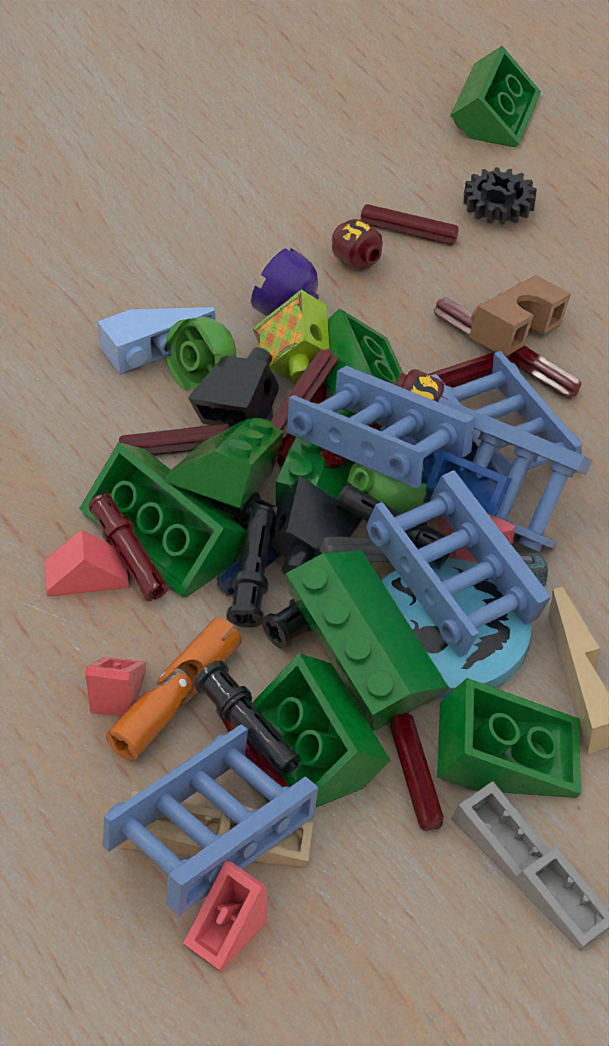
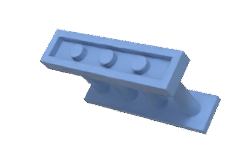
[431,351,582,477]
[287,366,475,488]
[423,397,592,552]
[365,470,551,657]
[103,724,318,916]

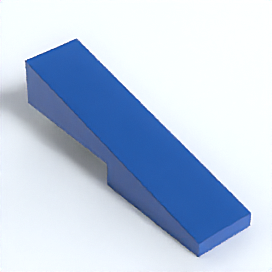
[380,425,512,516]

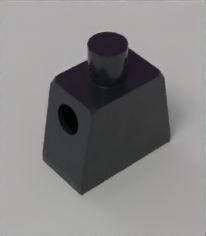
[188,347,279,427]
[269,476,362,576]

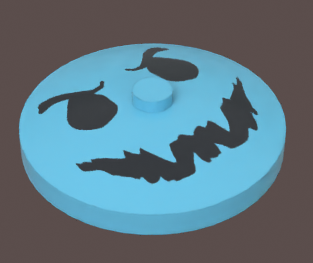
[382,558,532,698]

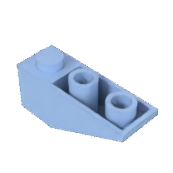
[98,307,215,374]

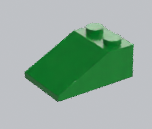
[437,678,581,798]

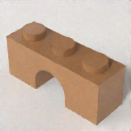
[469,275,571,356]

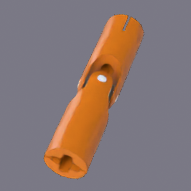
[106,618,242,761]

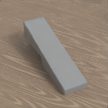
[451,781,609,950]

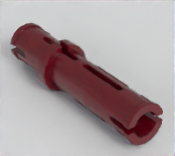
[88,493,169,602]

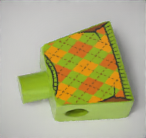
[252,290,329,384]

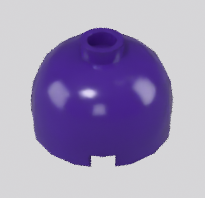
[251,248,319,316]

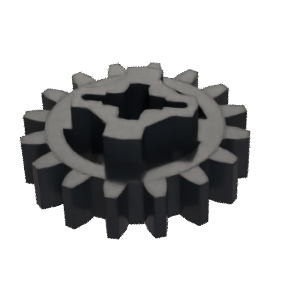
[463,167,537,225]

